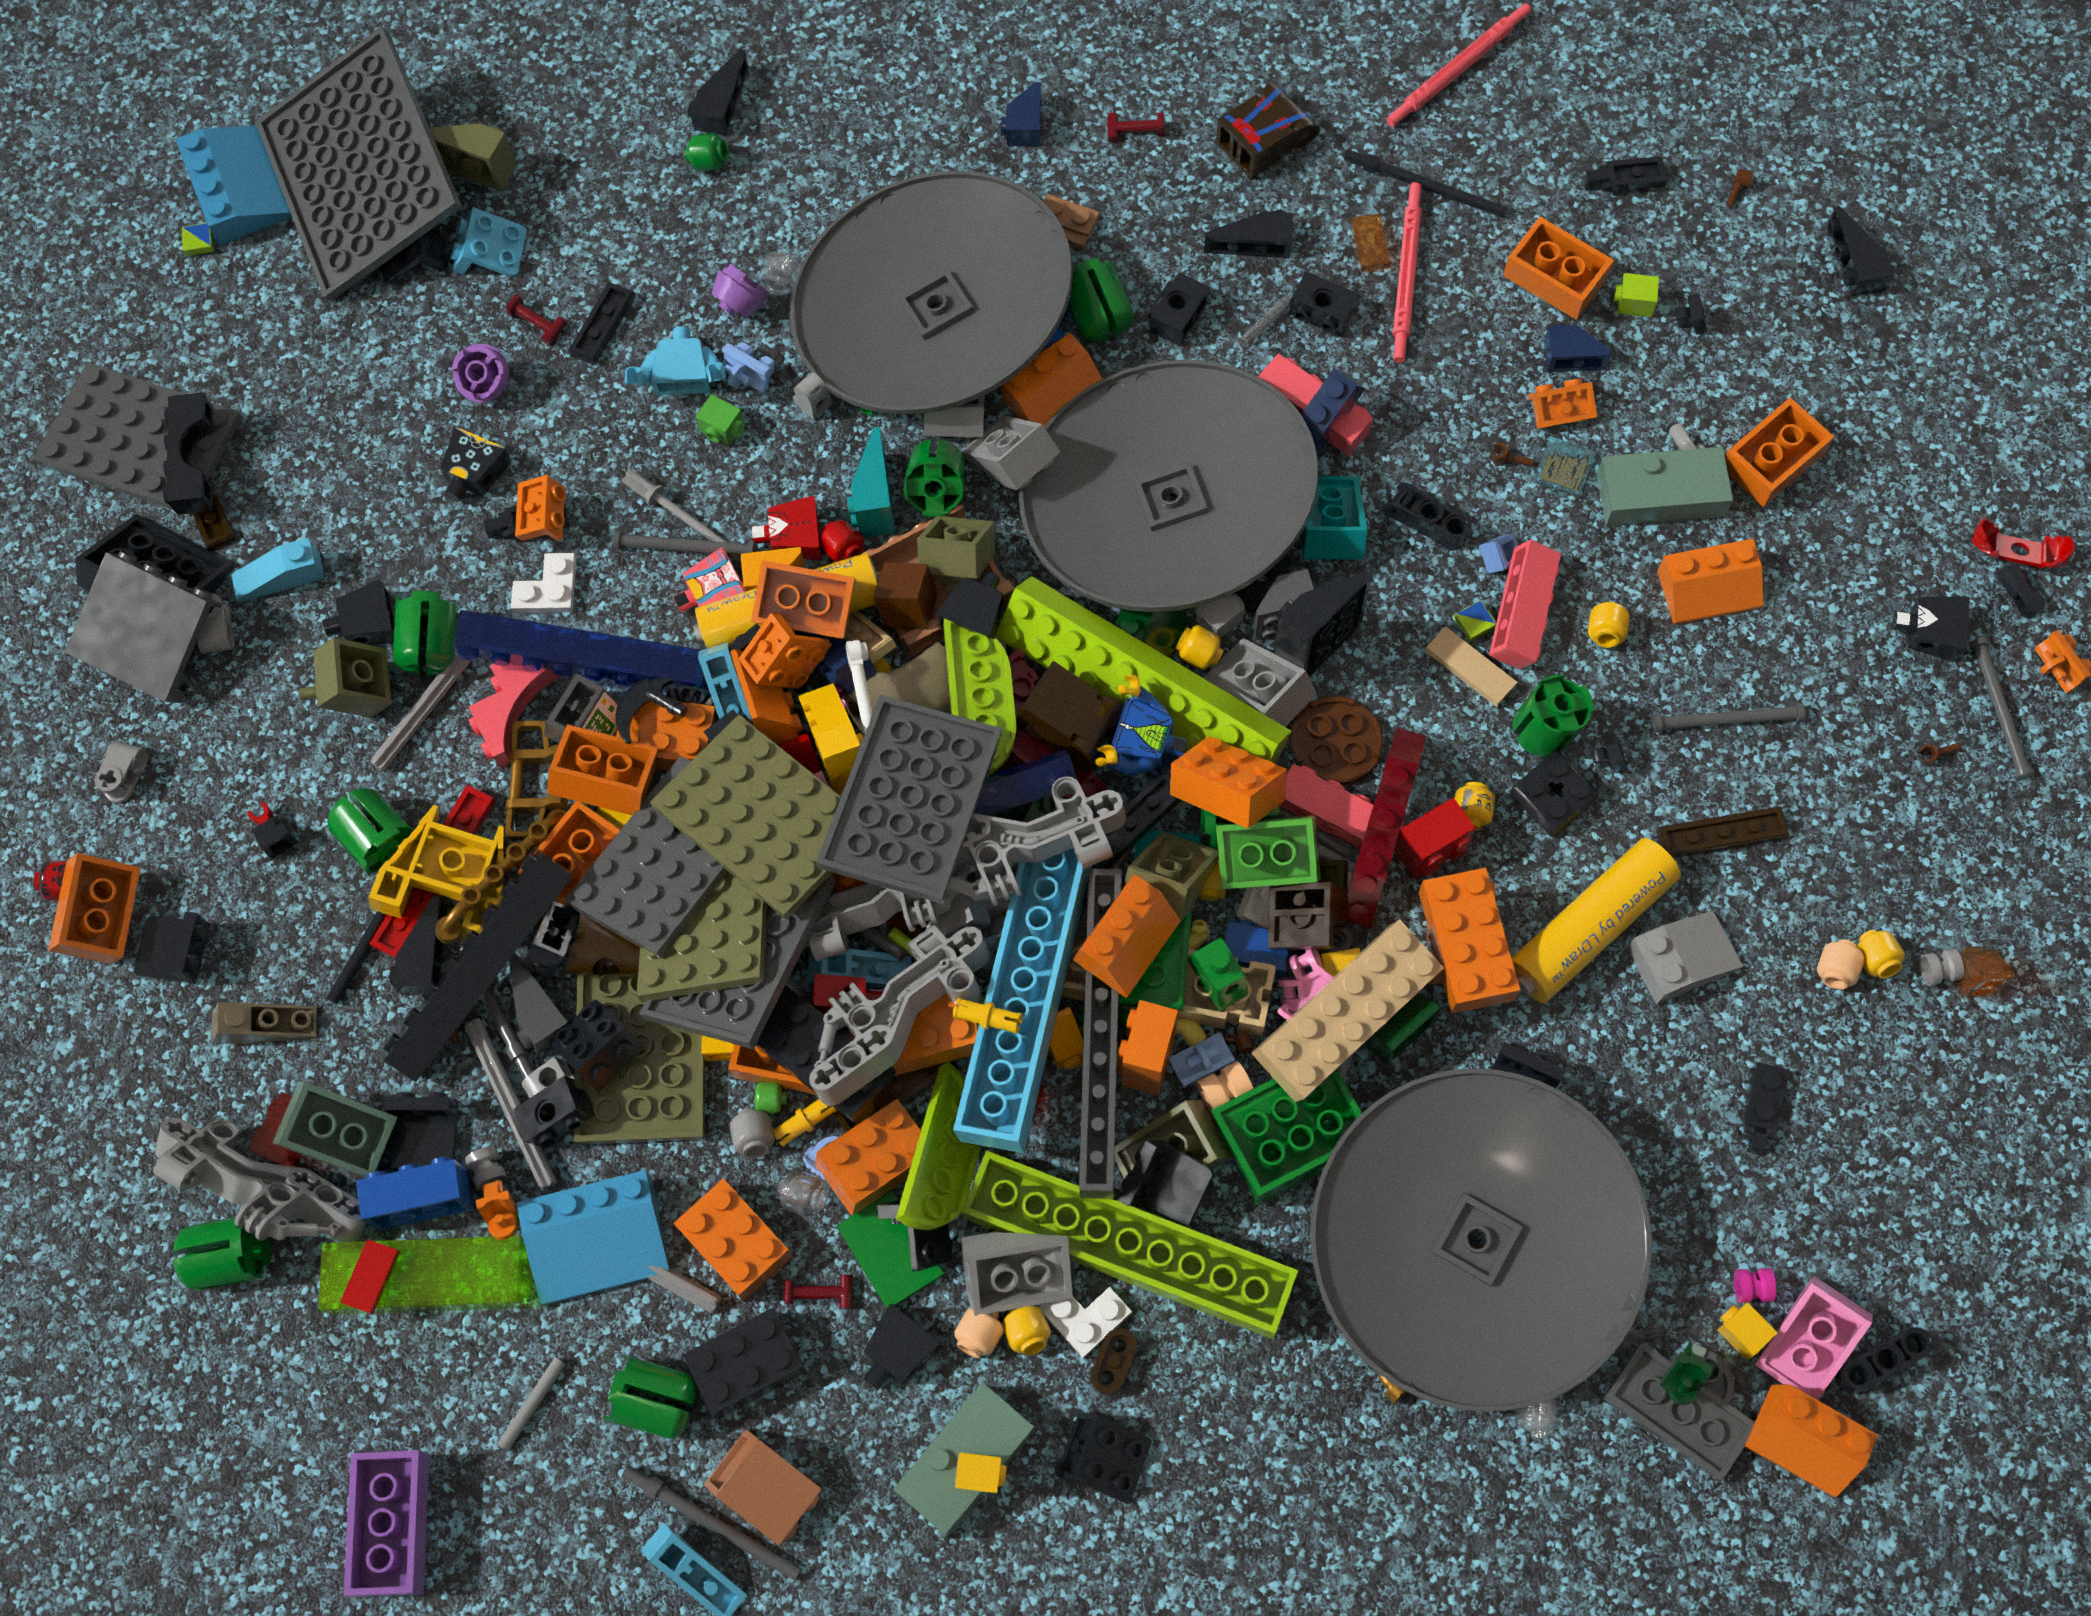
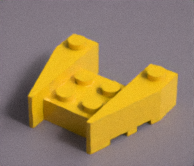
[798,683,864,796]
[368,805,504,938]

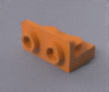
[1527,378,1597,429]
[515,475,566,541]

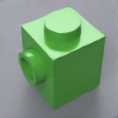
[695,394,745,446]

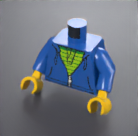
[1095,675,1188,776]

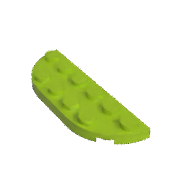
[943,618,1016,777]
[896,1062,981,1230]

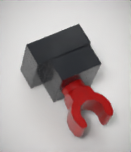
[247,802,298,859]

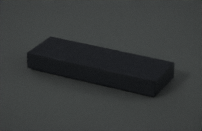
[568,282,635,366]

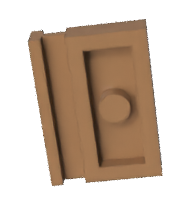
[1043,194,1099,251]

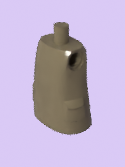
[844,642,951,734]

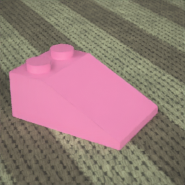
[1755,1275,1873,1400]

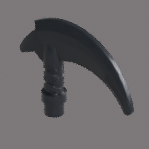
[615,677,688,744]

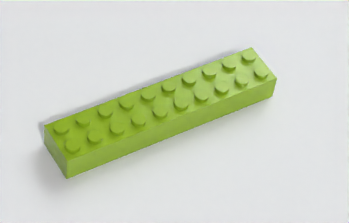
[995,576,1291,764]
[961,1150,1298,1339]

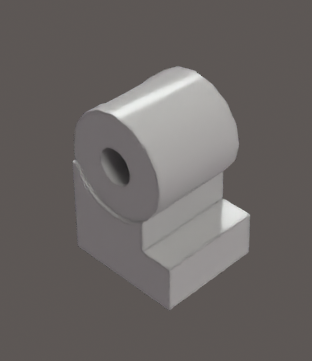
[793,372,832,420]
[521,1057,575,1098]

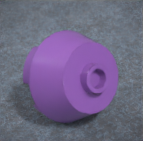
[712,263,770,319]
[452,344,510,403]

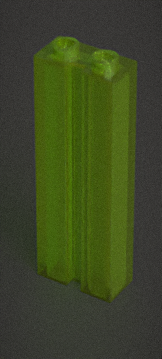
[318,1236,530,1315]

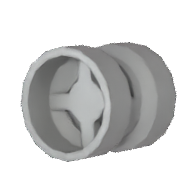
[1919,948,1964,986]
[465,1146,507,1190]

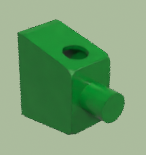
[1188,938,1247,1012]

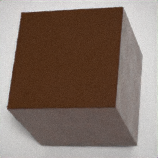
[873,562,938,629]

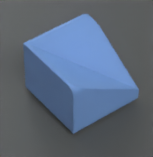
[1479,533,1518,573]

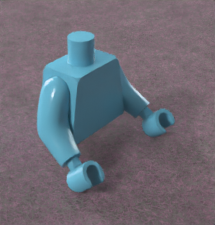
[625,326,726,396]

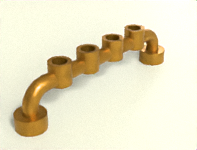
[436,809,567,944]

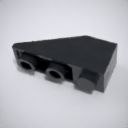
[1827,206,1894,296]

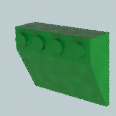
[1211,1069,1362,1205]

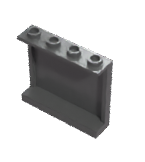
[65,551,222,703]

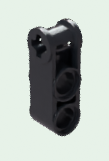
[1384,482,1470,550]

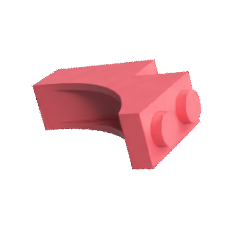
[468,634,575,768]

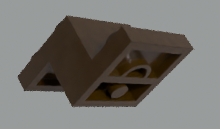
[1268,859,1348,950]

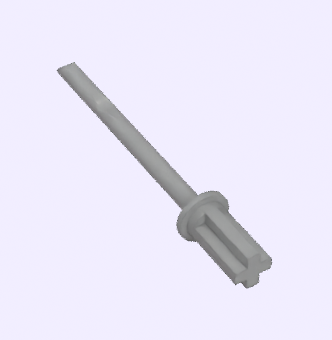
[622,469,741,561]

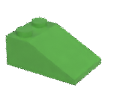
[1216,815,1321,889]

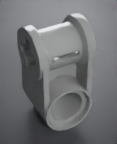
[197,593,235,654]
[94,741,148,803]

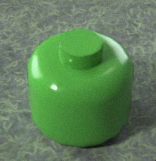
[755,1082,787,1114]

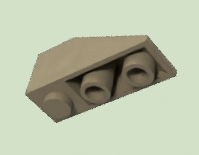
[211,1002,317,1044]

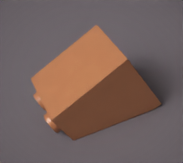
[703,1429,821,1546]

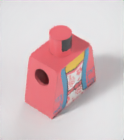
[673,547,746,613]

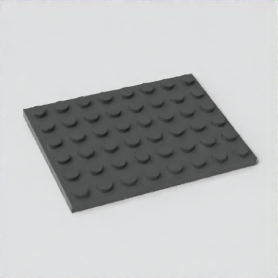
[255,26,462,301]

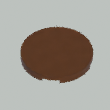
[1289,696,1383,786]

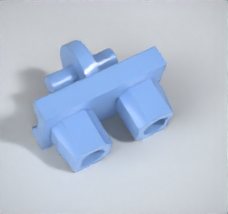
[722,342,775,393]
[1169,1032,1236,1088]

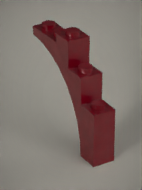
[1347,727,1427,928]

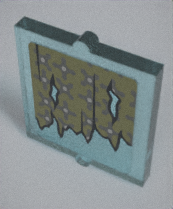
[1533,436,1597,498]

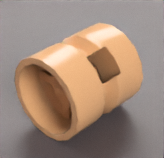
[1196,1061,1254,1116]

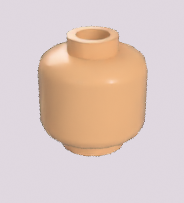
[1817,940,1865,990]
[954,1308,1004,1359]

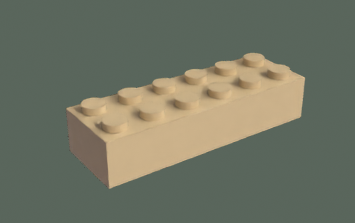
[1251,919,1444,1102]

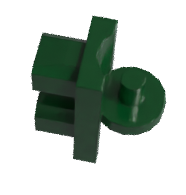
[1660,1342,1714,1405]

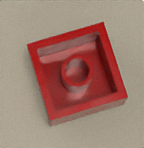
[1394,797,1475,879]

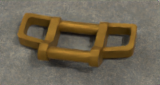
[505,721,568,841]

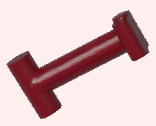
[1107,112,1165,143]
[505,294,567,346]
[784,1275,853,1310]

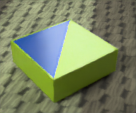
[181,223,214,256]
[1454,600,1496,642]

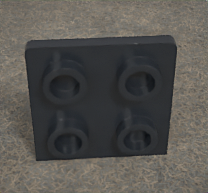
[877,1199,953,1271]
[1055,1411,1152,1504]

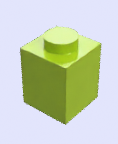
[1613,273,1659,317]

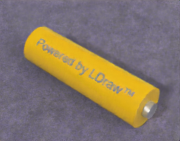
[693,552,879,648]
[1512,838,1681,1003]

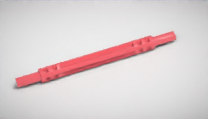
[1386,3,1531,127]
[1393,183,1422,363]

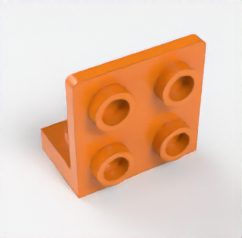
[738,613,832,689]

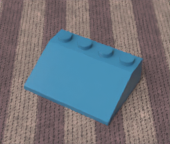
[176,126,292,245]
[517,1170,670,1306]

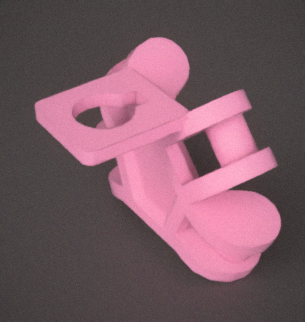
[1277,949,1333,1020]

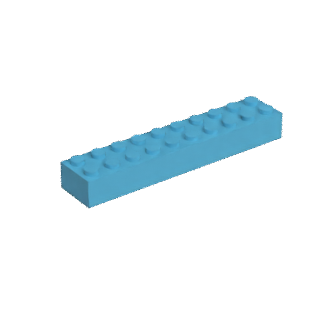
[953,848,1092,1153]

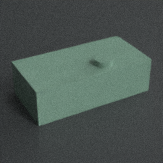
[1597,447,1733,527]
[893,1382,1036,1538]

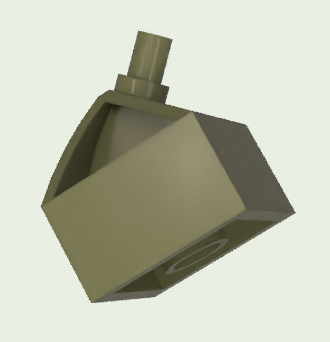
[917,516,995,598]
[299,637,391,718]

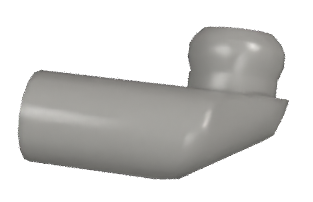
[1669,424,1705,450]

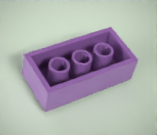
[344,1450,429,1598]

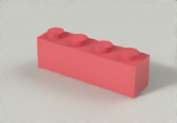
[1258,353,1373,457]
[1489,539,1561,669]
[1280,764,1405,849]

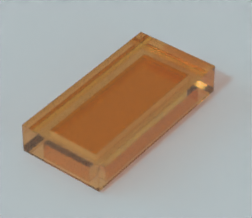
[1350,214,1391,272]

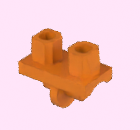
[2034,630,2091,693]
[476,1181,521,1241]

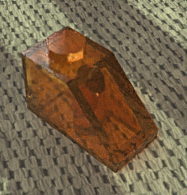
[1957,946,2014,998]

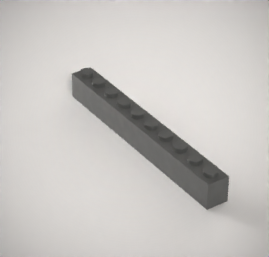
[1079,868,1121,1199]

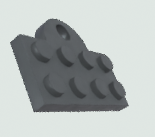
[1603,1342,1755,1482]

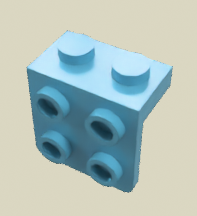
[450,207,526,277]

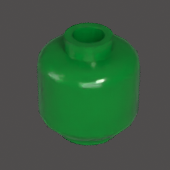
[685,133,729,172]

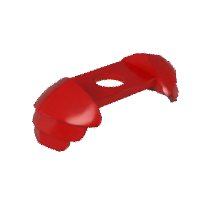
[1971,518,2076,569]

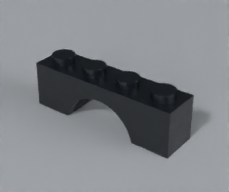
[163,392,214,515]

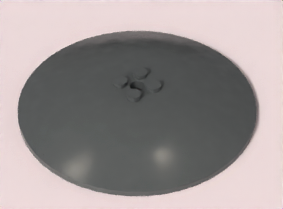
[790,171,1073,414]
[1019,360,1318,612]
[1310,1068,1652,1412]

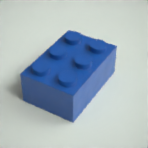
[356,1157,476,1231]

